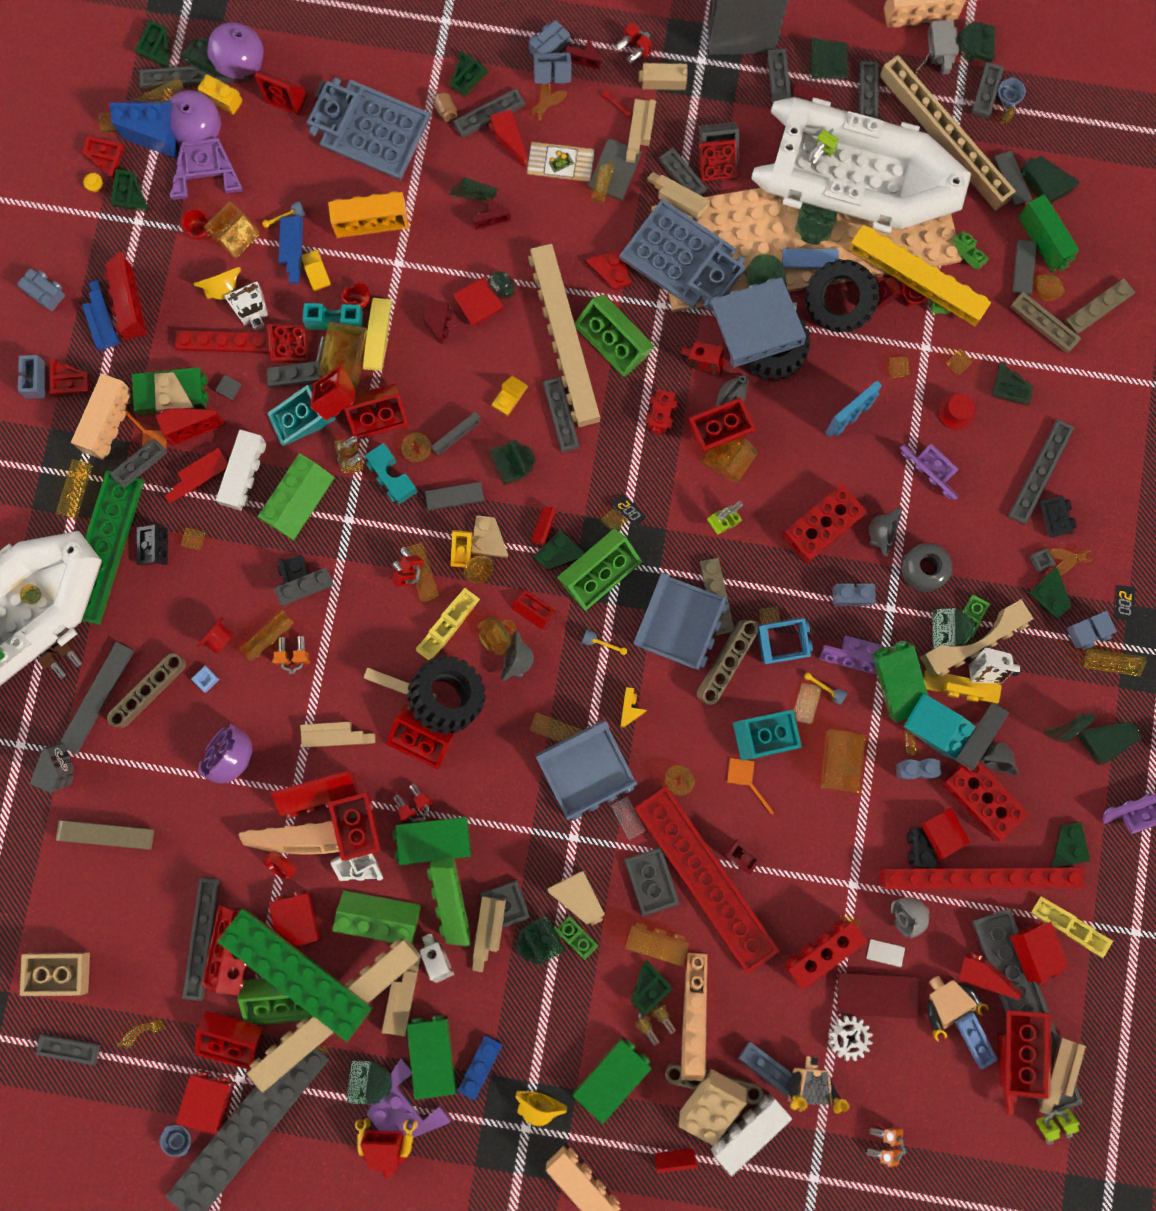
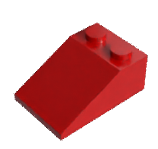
[255,72,307,116]
[155,408,226,446]
[328,793,381,862]

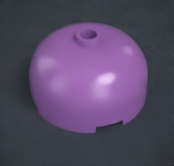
[207,22,264,79]
[169,90,221,146]
[198,724,252,784]

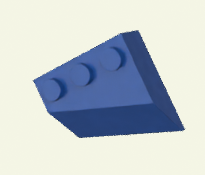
[109,101,178,159]

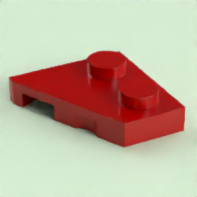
[82,136,124,179]
[586,250,631,291]
[49,358,90,396]

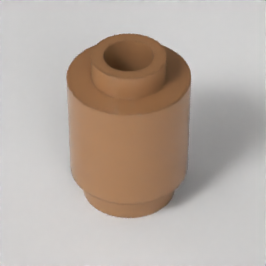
[433,92,457,122]

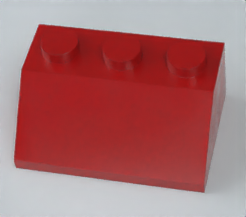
[344,383,409,440]
[688,397,756,452]
[386,704,455,770]
[195,1011,263,1070]

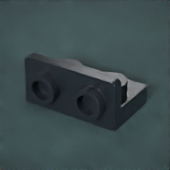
[1040,495,1077,539]
[137,525,168,566]
[277,555,308,585]
[906,828,936,868]

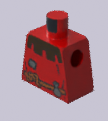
[681,342,725,378]

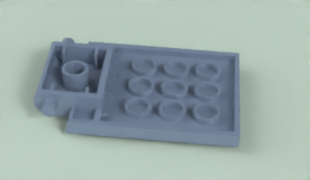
[306,77,431,181]
[619,199,746,310]

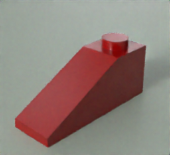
[488,109,528,168]
[959,952,1022,1000]

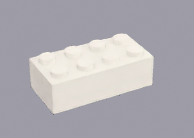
[711,1094,792,1176]

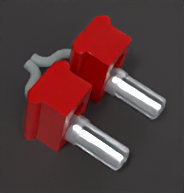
[615,22,652,63]
[392,547,424,587]
[393,783,433,823]

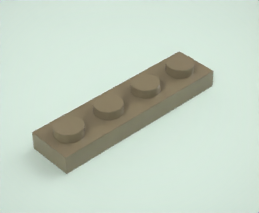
[1064,279,1136,335]
[1009,292,1081,354]
[699,558,734,636]

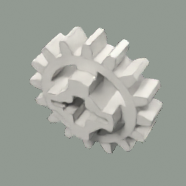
[828,1016,873,1061]

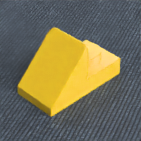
[302,249,331,291]
[492,376,528,417]
[451,530,473,568]
[620,687,647,728]

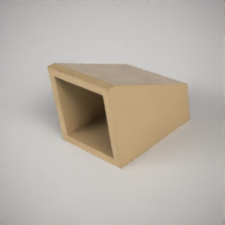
[547,871,605,926]

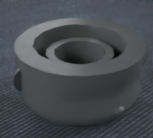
[901,543,953,592]

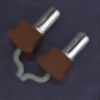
[38,640,82,679]

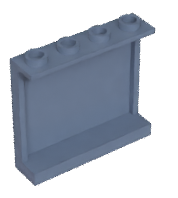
[709,277,806,368]
[633,573,729,671]
[535,720,637,821]

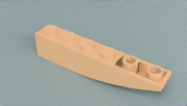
[239,821,339,854]
[681,953,707,1081]

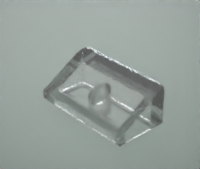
[610,797,645,841]

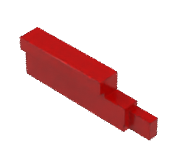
[164,448,228,504]
[997,1033,1016,1115]

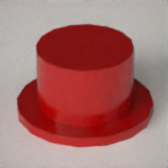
[938,394,976,430]
[197,616,234,654]

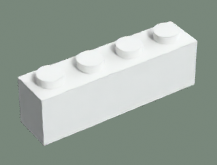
[216,430,266,511]

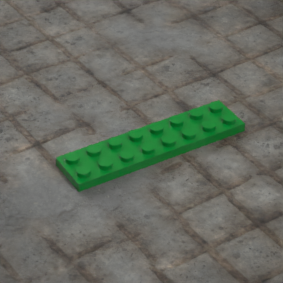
[82,470,145,625]
[217,908,373,1042]

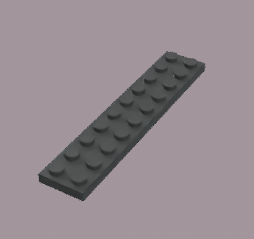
[971,908,1083,1116]
[166,1047,330,1211]

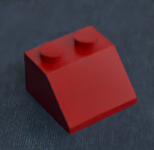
[310,364,355,421]

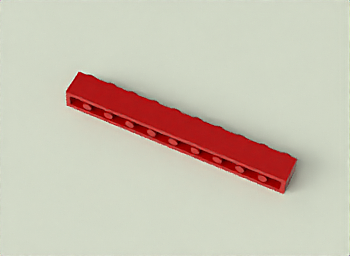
[880,867,1085,889]

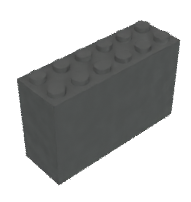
[707,0,788,55]

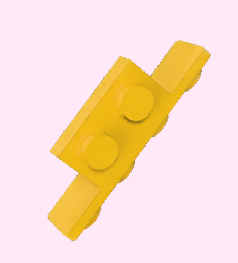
[924,670,1002,704]

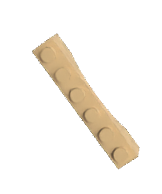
[920,599,1033,677]

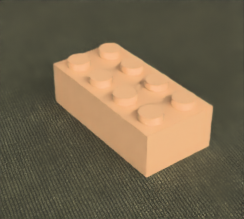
[884,0,966,28]
[71,373,133,460]
[546,1145,621,1211]

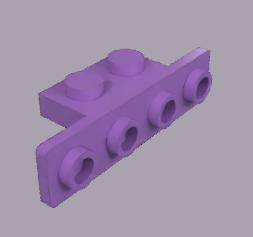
[900,443,959,500]
[819,635,882,675]
[1102,794,1156,834]

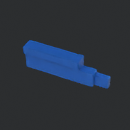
[279,216,303,284]
[82,280,120,351]

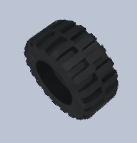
[805,259,880,333]
[744,313,811,381]
[407,655,486,734]

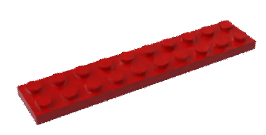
[634,786,780,974]

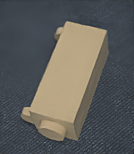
[639,63,687,90]

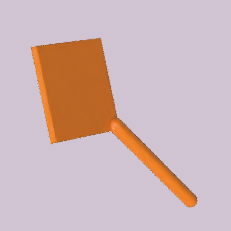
[124,409,167,449]
[727,758,774,814]

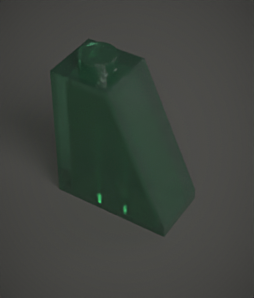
[1021,156,1080,203]
[1075,722,1142,765]

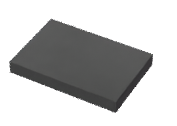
[588,138,642,201]
[624,847,680,917]

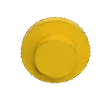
[83,173,103,192]

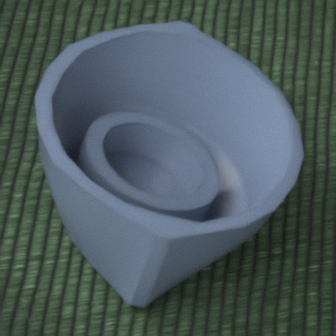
[998,77,1026,110]
[160,1124,191,1157]

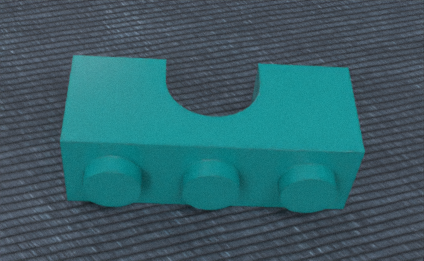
[303,303,363,332]
[365,443,418,505]

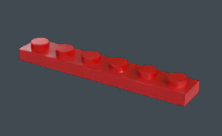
[175,330,270,354]

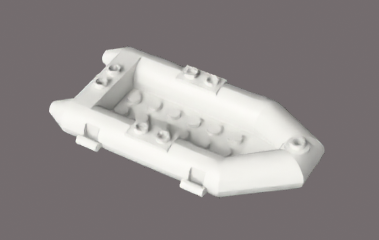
[751,97,971,234]
[0,531,102,686]

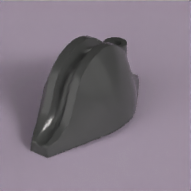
[716,375,749,407]
[868,508,902,557]
[501,631,534,681]
[980,742,1019,776]

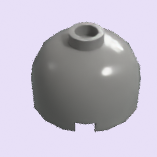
[891,897,929,938]

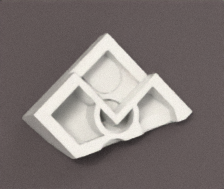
[331,854,383,881]

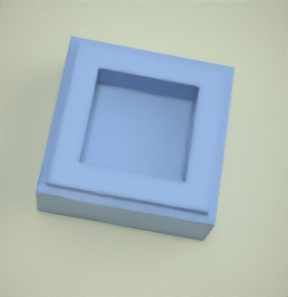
[191,665,220,693]

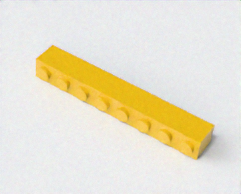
[848,225,991,327]

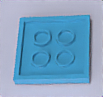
[825,381,882,438]

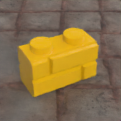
[198,74,242,115]

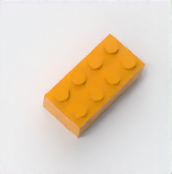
[328,191,409,238]

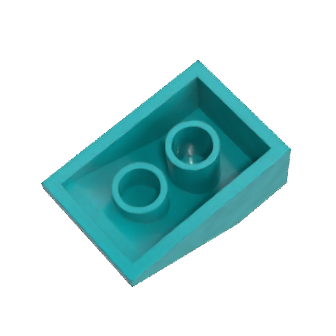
[267,385,336,446]
[904,694,976,760]
[733,710,802,761]

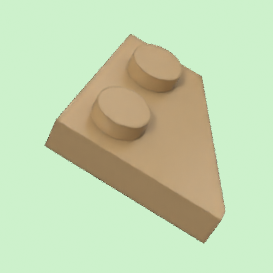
[155,372,194,412]
[471,515,508,558]

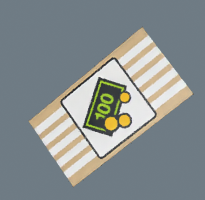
[527,142,594,182]

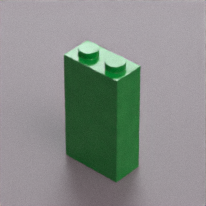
[1018,194,1079,273]
[132,367,209,416]
[871,641,928,723]
[393,817,472,865]
[407,1015,457,1100]
[573,1038,652,1124]

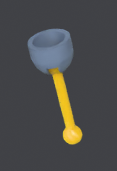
[262,201,306,228]
[582,629,627,655]
[804,673,848,706]

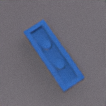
[457,1035,503,1101]

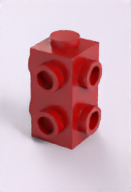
[645,389,678,435]

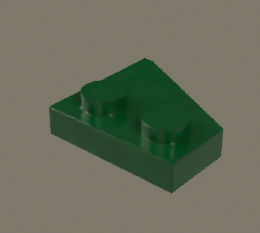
[135,20,169,68]
[450,50,488,98]
[111,169,148,212]
[534,530,585,571]
[1028,567,1071,620]
[1051,822,1090,868]
[630,960,673,1017]

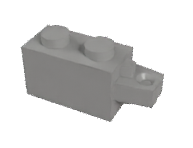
[928,20,959,74]

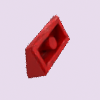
[531,507,556,547]
[512,589,555,629]
[654,1148,698,1173]

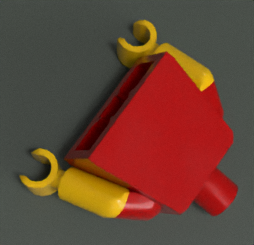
[355,1118,418,1178]

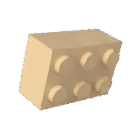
[20,952,90,996]
[679,1069,746,1146]

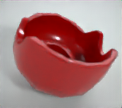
[181,209,211,240]
[341,282,370,309]

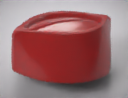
[902,284,927,307]
[263,852,297,880]

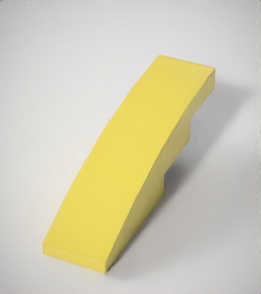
[363,298,392,371]
[416,588,480,660]
[1031,897,1113,959]

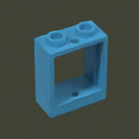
[757,617,813,664]

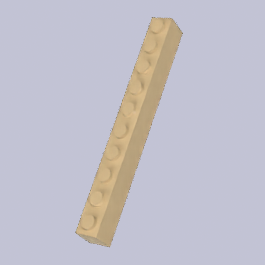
[880,55,1016,211]
[528,244,600,428]
[247,937,421,1093]

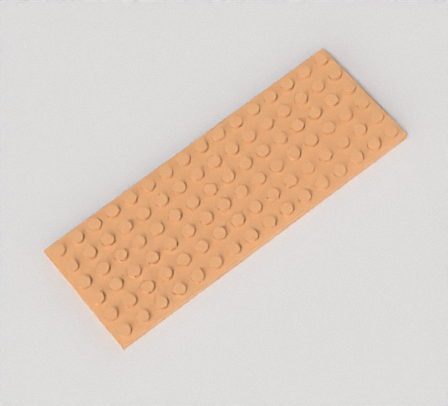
[651,188,962,312]

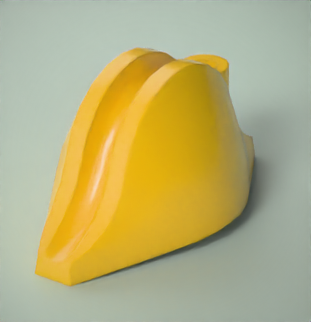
[194,267,241,300]
[516,1091,567,1126]

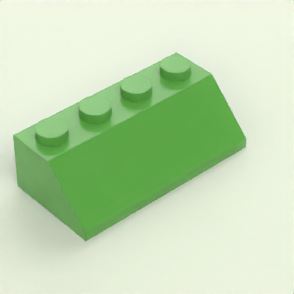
[574,294,655,377]
[258,453,335,541]
[557,528,642,611]
[427,857,470,946]
[333,890,421,945]
[238,979,313,1025]

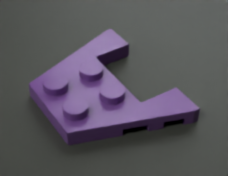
[170,138,243,200]
[366,1058,451,1138]

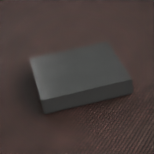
[480,880,530,928]

